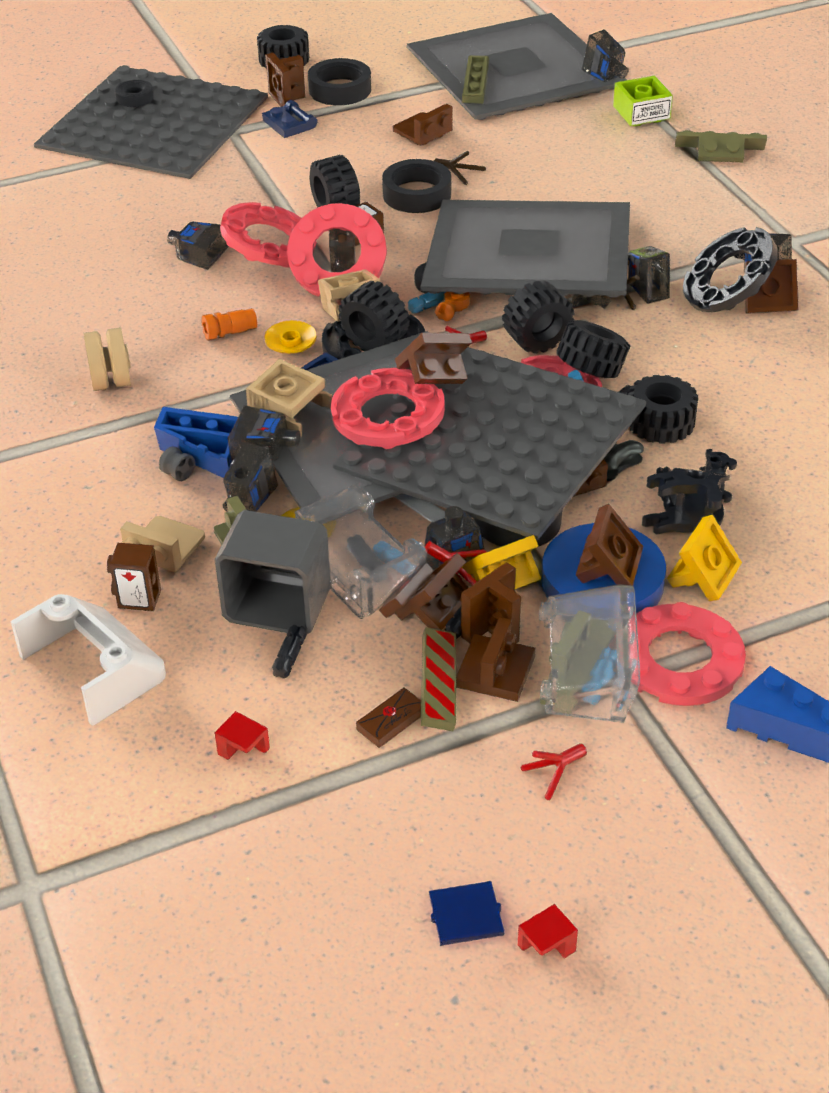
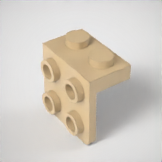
[120,516,205,573]

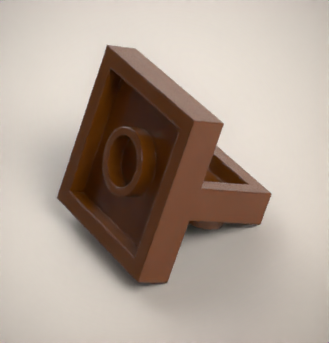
[265,53,306,107]
[744,259,799,314]
[395,333,472,384]
[576,504,644,591]
[395,553,469,630]
[461,562,521,644]
[456,617,536,702]

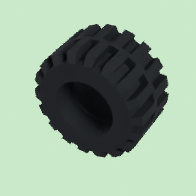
[257,25,310,69]
[309,154,360,208]
[338,281,409,351]
[502,281,575,354]
[556,320,631,378]
[628,375,698,444]

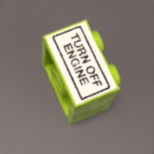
[613,75,673,126]

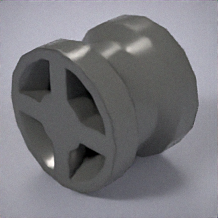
[159,446,195,481]

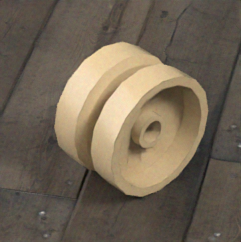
[84,327,131,391]

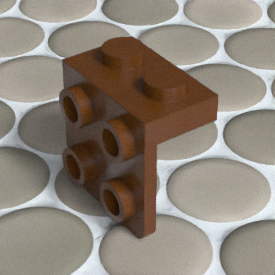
[393,104,453,146]

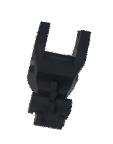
[642,449,737,535]

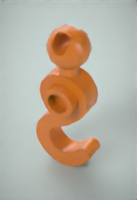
[435,292,470,322]

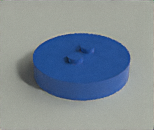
[542,523,666,625]

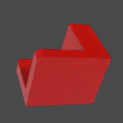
[214,711,270,760]
[518,904,578,959]

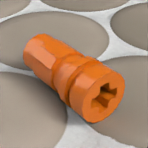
[201,308,257,340]

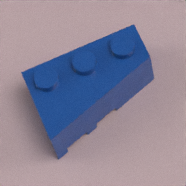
[154,407,248,479]
[726,666,829,763]

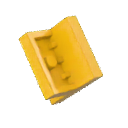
[667,515,742,602]
[462,535,541,590]

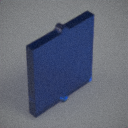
[429,881,504,946]

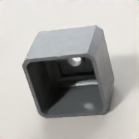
[215,510,331,635]

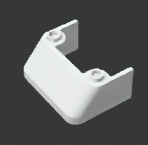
[11,594,166,726]

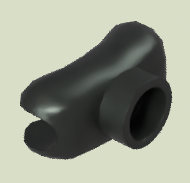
[604,440,644,481]

